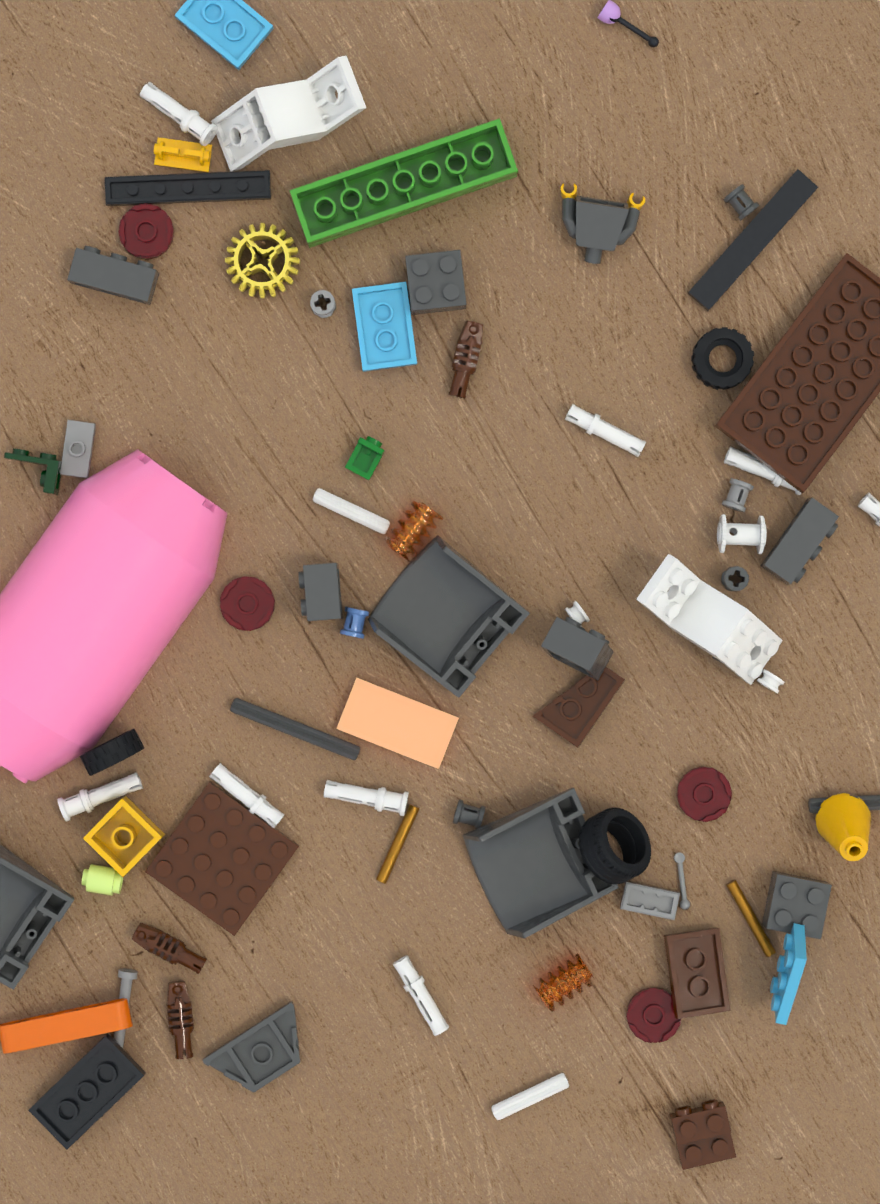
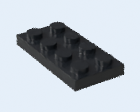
[28,1033,146,1150]

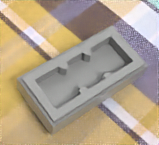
[60,420,96,478]
[620,881,680,920]

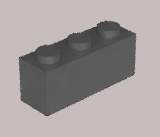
[67,246,159,305]
[760,497,839,585]

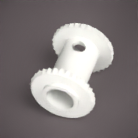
[717,514,767,554]

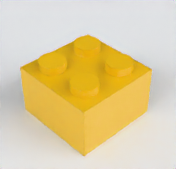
[83,796,165,877]

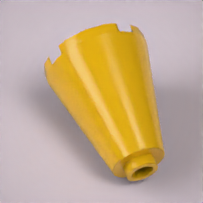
[815,793,871,861]

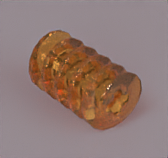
[385,501,443,562]
[533,953,594,1012]

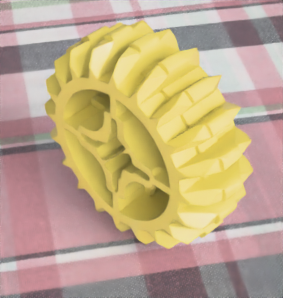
[225,223,300,299]

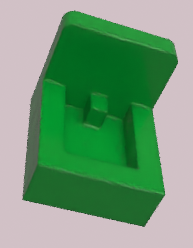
[345,436,385,481]

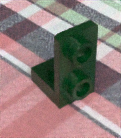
[4,448,62,495]

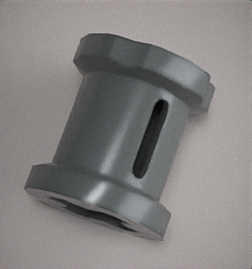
[723,184,760,221]
[721,566,749,591]
[453,800,486,829]

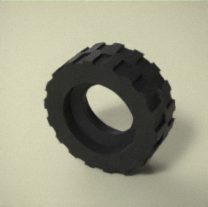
[691,327,754,390]
[80,728,144,776]

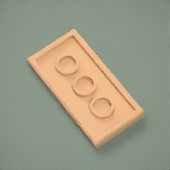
[336,677,459,769]

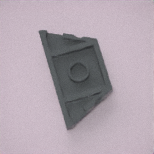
[202,1001,301,1093]

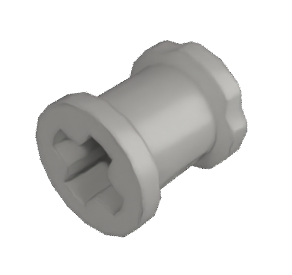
[310,290,336,318]
[722,478,754,512]

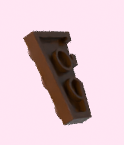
[533,667,625,748]

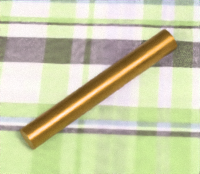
[376,804,420,884]
[726,880,776,957]

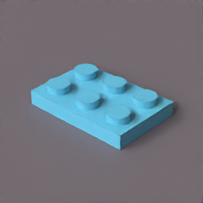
[174,0,274,70]
[352,282,417,372]
[770,923,807,1025]

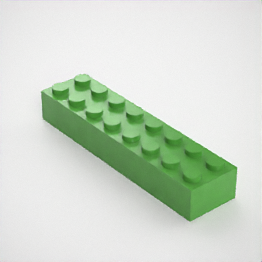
[289,118,518,248]

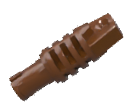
[448,321,483,399]
[132,923,207,975]
[166,981,194,1059]

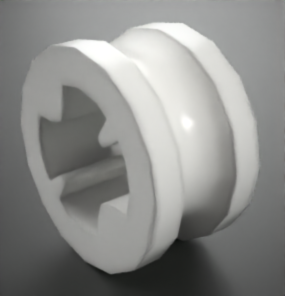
[565,601,590,627]
[757,669,785,694]

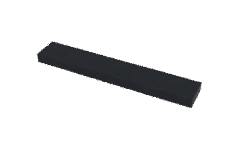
[688,169,818,311]
[105,170,271,206]

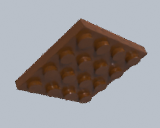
[145,782,299,936]

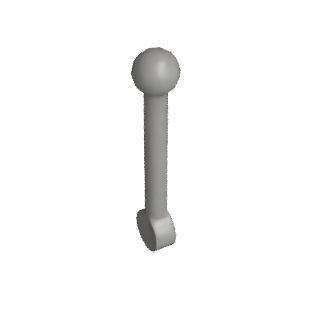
[674,852,690,910]

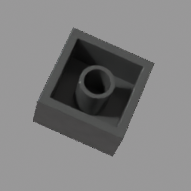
[405,250,467,315]
[298,563,343,621]
[541,617,614,681]
[762,871,832,939]

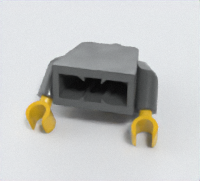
[561,184,645,264]

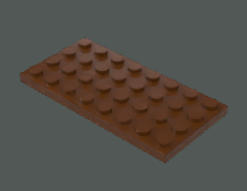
[715,253,880,493]

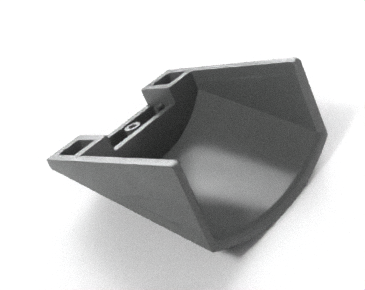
[368,535,530,698]
[463,788,619,938]
[0,844,74,990]

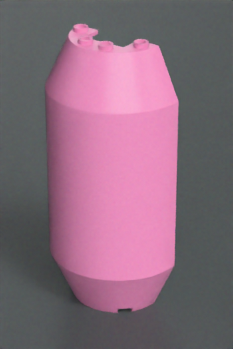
[0,449,227,783]

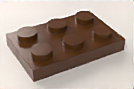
[664,928,731,1019]

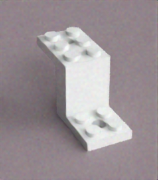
[211,56,366,172]
[636,554,783,685]

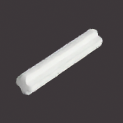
[313,488,390,534]
[491,1073,569,1120]

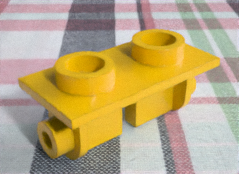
[154,137,212,172]

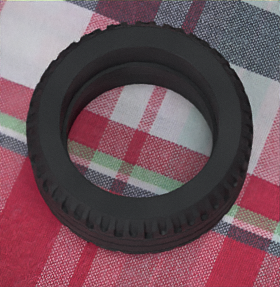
[579,807,651,884]

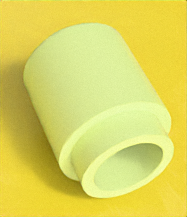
[81,864,123,896]

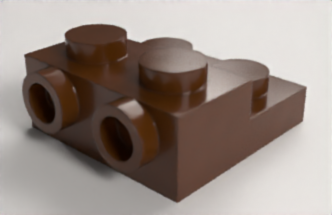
[669,1099,736,1170]

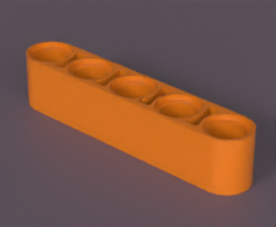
[0,998,133,1054]

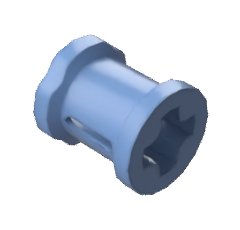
[340,607,369,639]

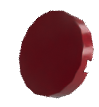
[118,203,174,260]
[220,576,275,631]
[676,766,732,822]
[626,987,681,1043]

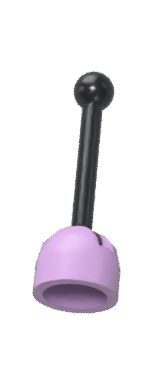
[597,0,659,48]

